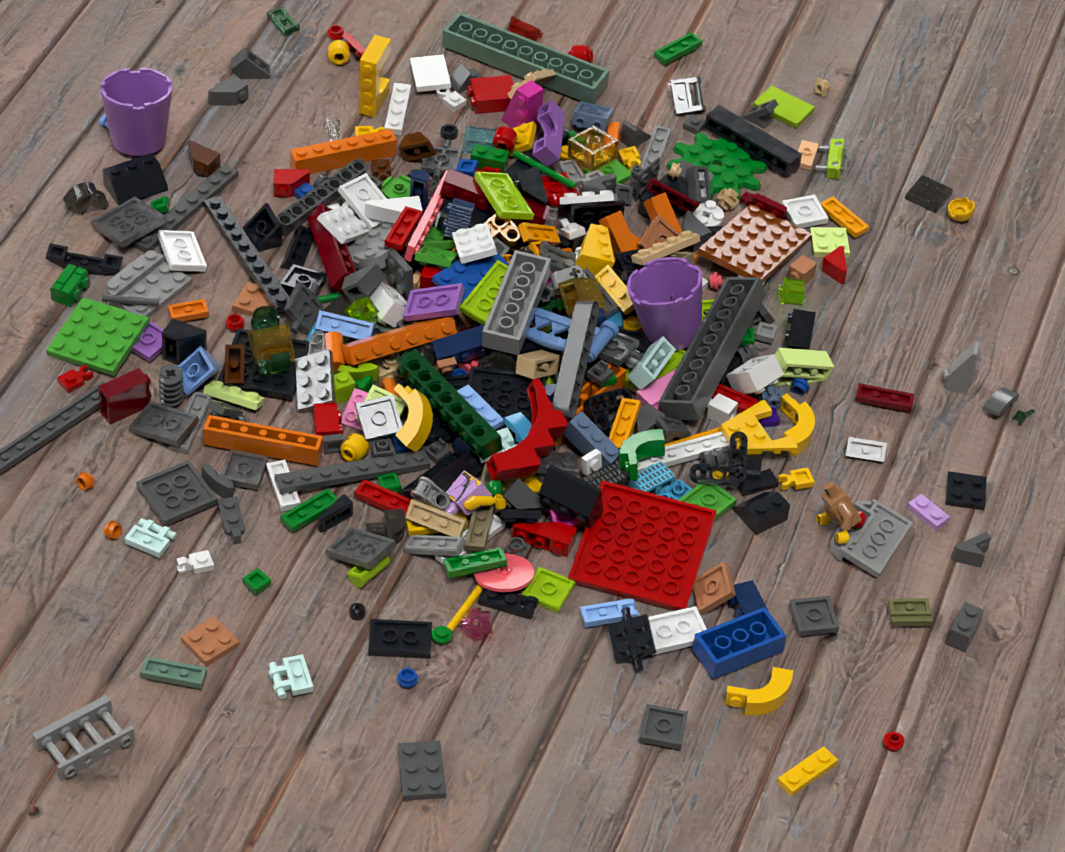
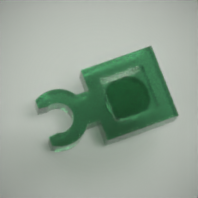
[257,352,291,374]

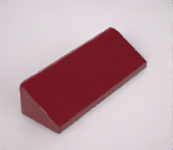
[645,178,700,213]

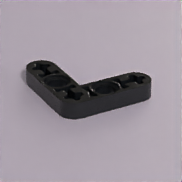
[583,387,632,438]
[689,431,748,487]

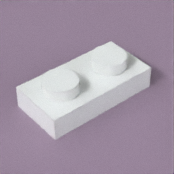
[845,437,887,462]

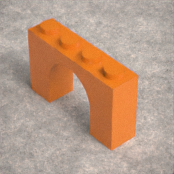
[599,192,682,260]

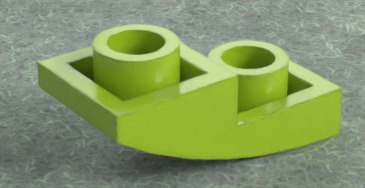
[338,363,380,381]

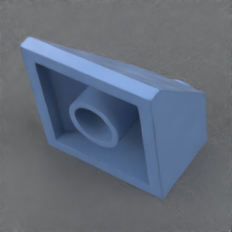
[179,346,221,396]

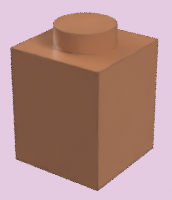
[787,255,817,287]

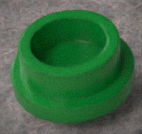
[432,626,452,646]

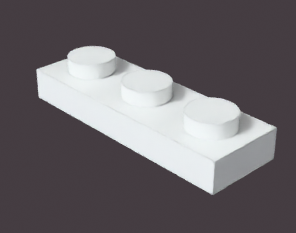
[266,460,301,512]

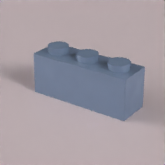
[563,411,620,471]

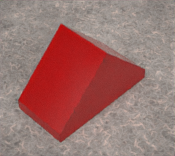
[821,246,847,284]

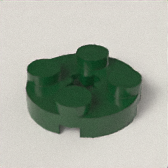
[538,297,566,312]

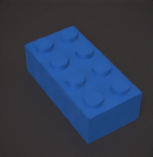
[692,607,786,679]

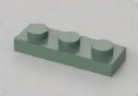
[140,656,207,689]

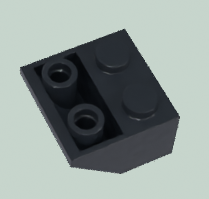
[162,318,207,365]

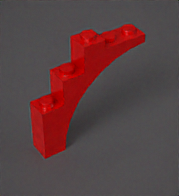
[486,378,568,481]

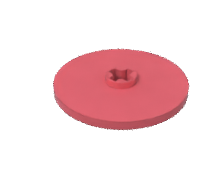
[474,553,534,592]

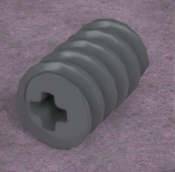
[159,364,184,407]

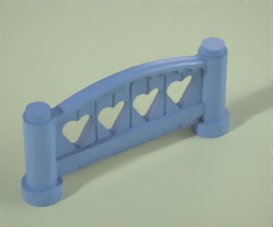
[526,307,619,363]

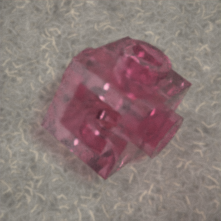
[461,608,492,638]

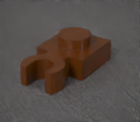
[371,159,391,181]

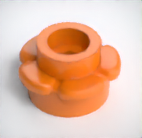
[76,472,94,491]
[104,520,122,540]

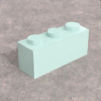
[627,336,676,390]

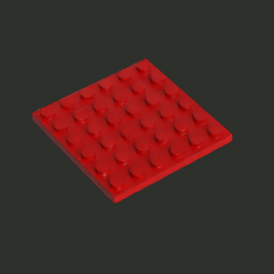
[568,480,717,611]

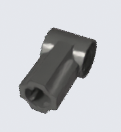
[539,283,556,303]

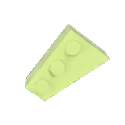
[770,348,834,387]

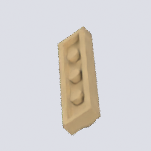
[631,231,700,265]

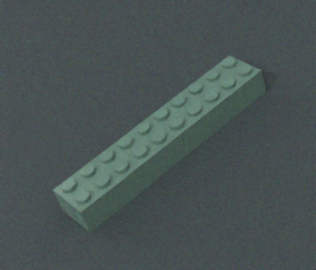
[442,12,610,104]

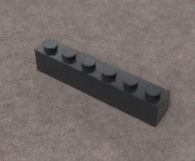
[705,105,802,177]

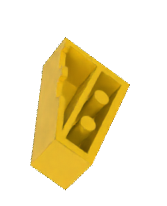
[574,224,615,276]

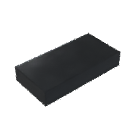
[736,469,779,496]

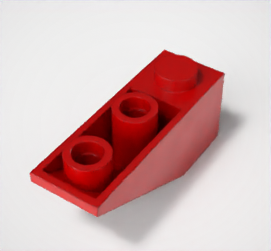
[512,522,577,557]

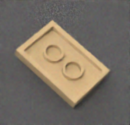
[507,69,557,99]

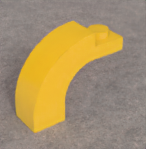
[394,383,433,452]
[779,393,815,457]
[724,667,794,716]

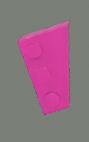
[502,80,544,131]

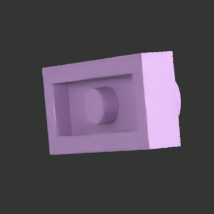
[907,494,950,531]

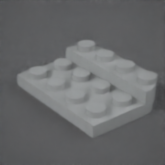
[348,221,416,270]
[107,250,192,318]
[829,499,913,578]

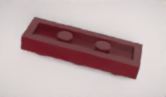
[855,383,915,412]

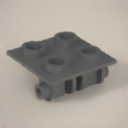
[630,157,660,202]

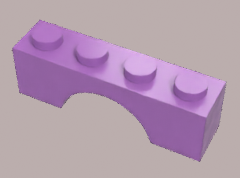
[532,100,565,167]

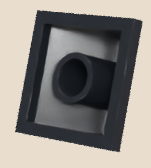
[243,203,282,252]

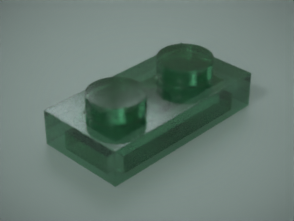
[267,6,300,35]

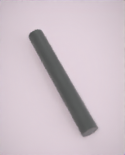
[102,294,159,306]

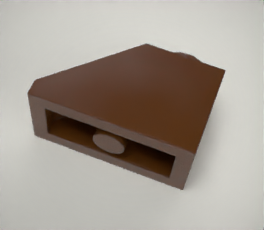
[398,132,437,162]
[188,140,221,178]
[224,344,245,383]

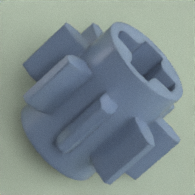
[760,386,783,408]

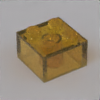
[568,126,618,172]

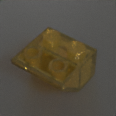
[558,277,608,317]
[247,324,296,369]

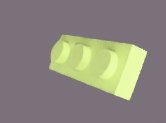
[203,381,265,410]

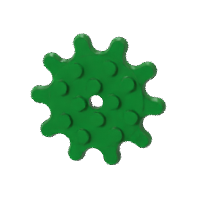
[667,132,767,200]

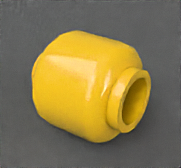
[327,40,350,65]
[340,433,369,462]

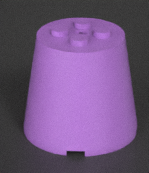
[100,68,173,156]
[627,257,702,351]

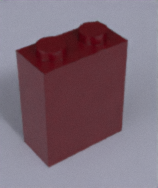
[98,368,152,425]

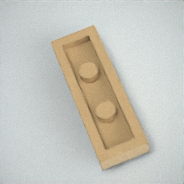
[405,499,468,537]

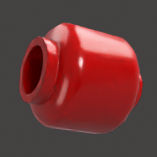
[568,45,593,63]
[492,126,517,151]

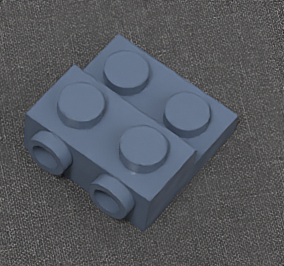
[572,101,614,133]

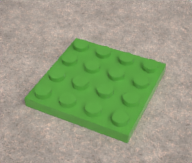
[46,297,150,376]

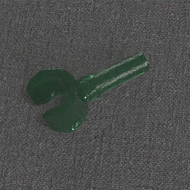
[1012,409,1035,425]

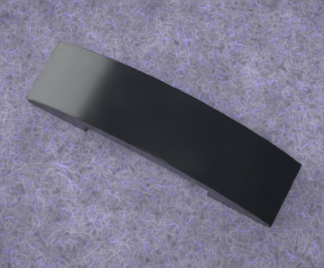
[46,243,123,275]

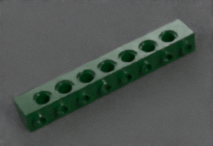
[396,348,503,460]

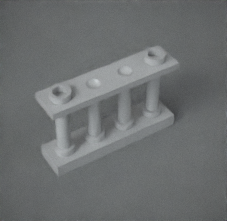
[32,695,135,781]

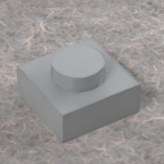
[755,322,778,344]

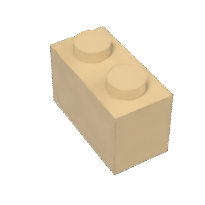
[516,350,559,379]

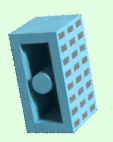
[629,461,675,495]

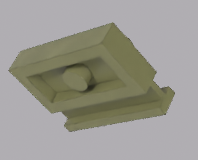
[887,598,933,627]

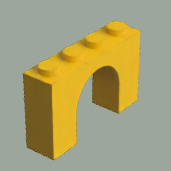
[359,35,391,118]

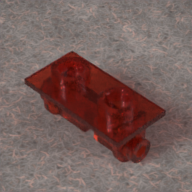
[507,16,543,42]

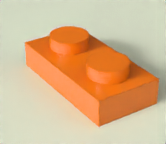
[168,299,209,322]

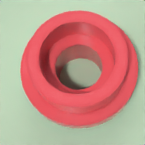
[710,272,722,290]

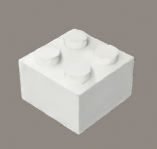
[726,354,784,395]

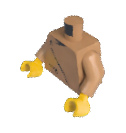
[816,482,862,544]

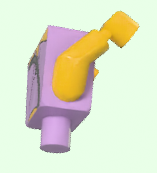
[443,471,506,515]

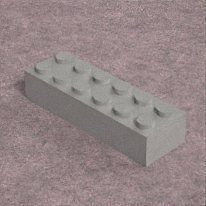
[482,250,551,355]

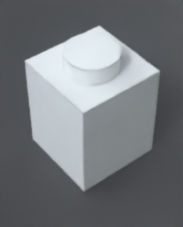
[706,393,738,424]

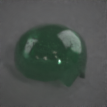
[251,306,280,334]

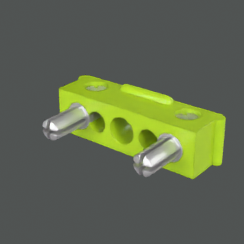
[815,138,851,180]

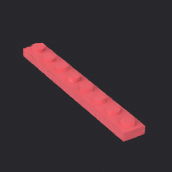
[404,170,448,262]

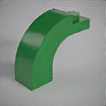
[620,429,665,481]

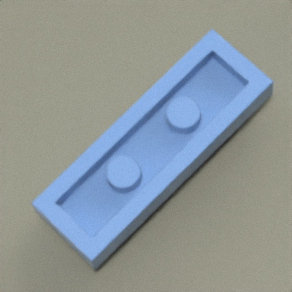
[315,310,375,340]
[457,385,504,430]

